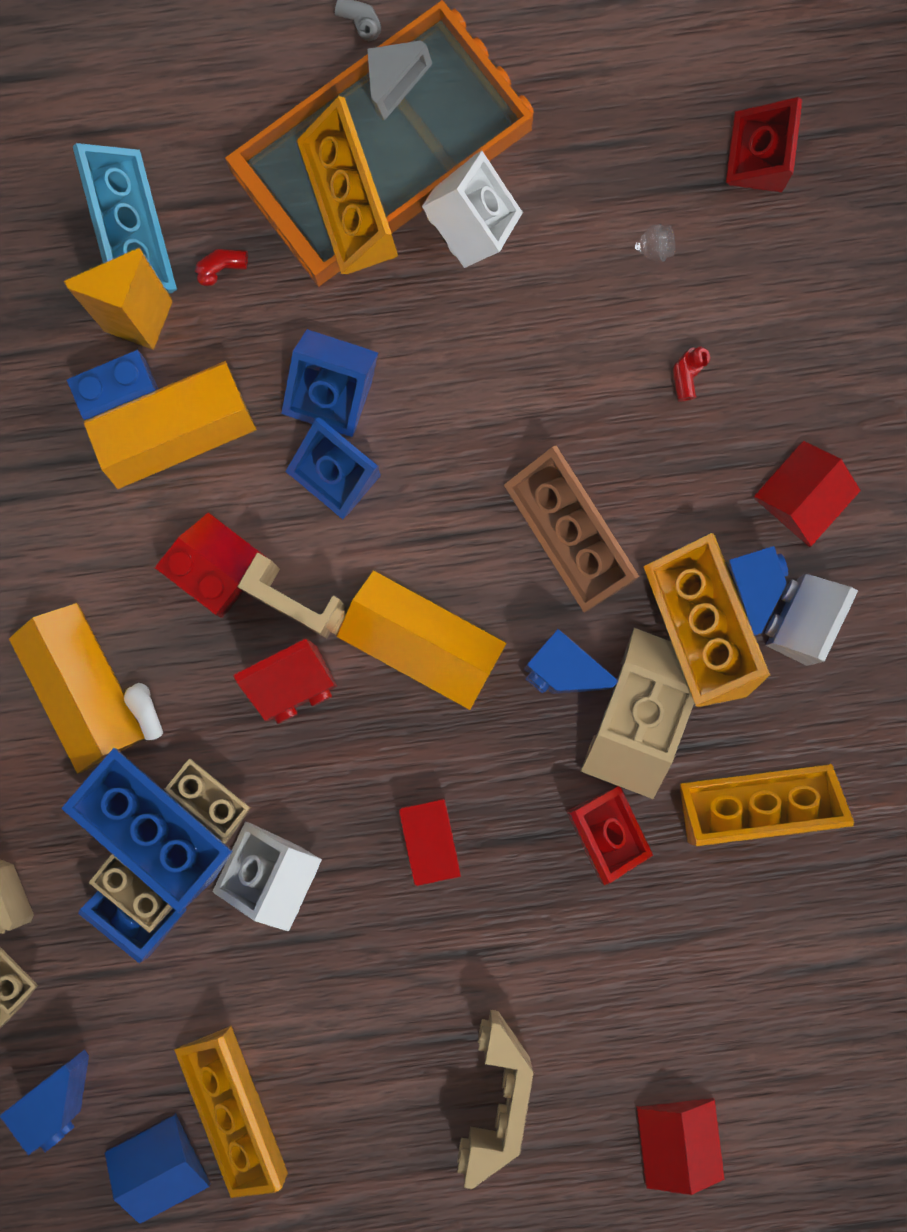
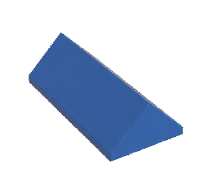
[61,748,233,913]

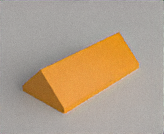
[297,96,398,274]
[65,248,173,350]
[84,361,257,489]
[643,533,770,707]
[337,570,507,710]
[9,603,145,774]
[680,764,854,846]
[174,1026,288,1198]

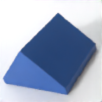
[285,417,381,519]
[78,891,187,963]
[105,1114,211,1224]

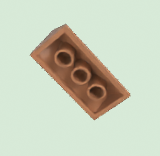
[504,445,640,613]

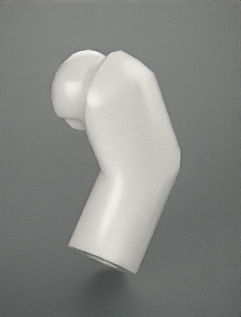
[124,683,163,740]

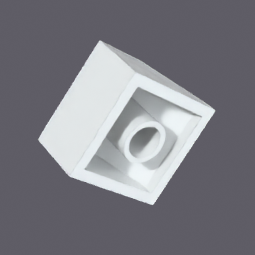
[422,151,523,268]
[765,574,858,666]
[212,821,322,931]

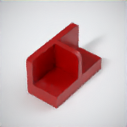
[399,798,461,886]

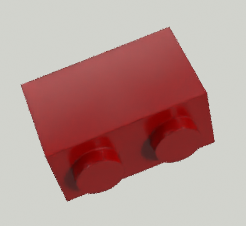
[154,512,266,619]

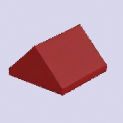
[726,97,802,192]
[753,441,861,547]
[566,786,653,885]
[636,1098,725,1195]

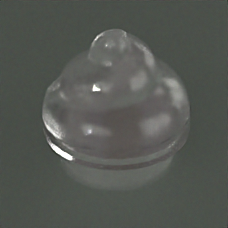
[635,224,675,263]

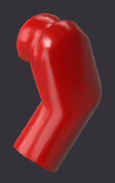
[195,249,248,286]
[673,346,710,402]

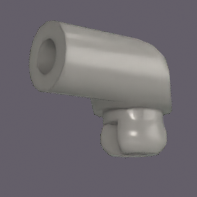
[335,0,381,41]

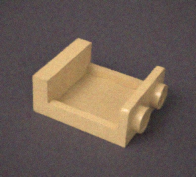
[238,552,346,639]

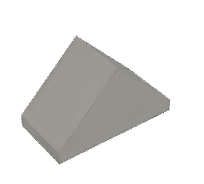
[367,40,433,121]

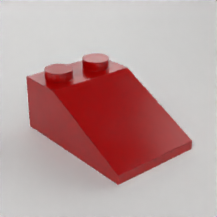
[233,638,337,724]

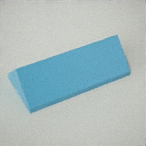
[73,143,177,293]

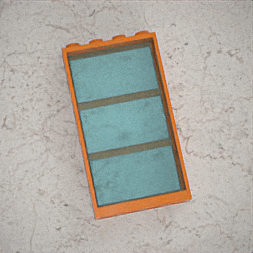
[225,0,534,287]

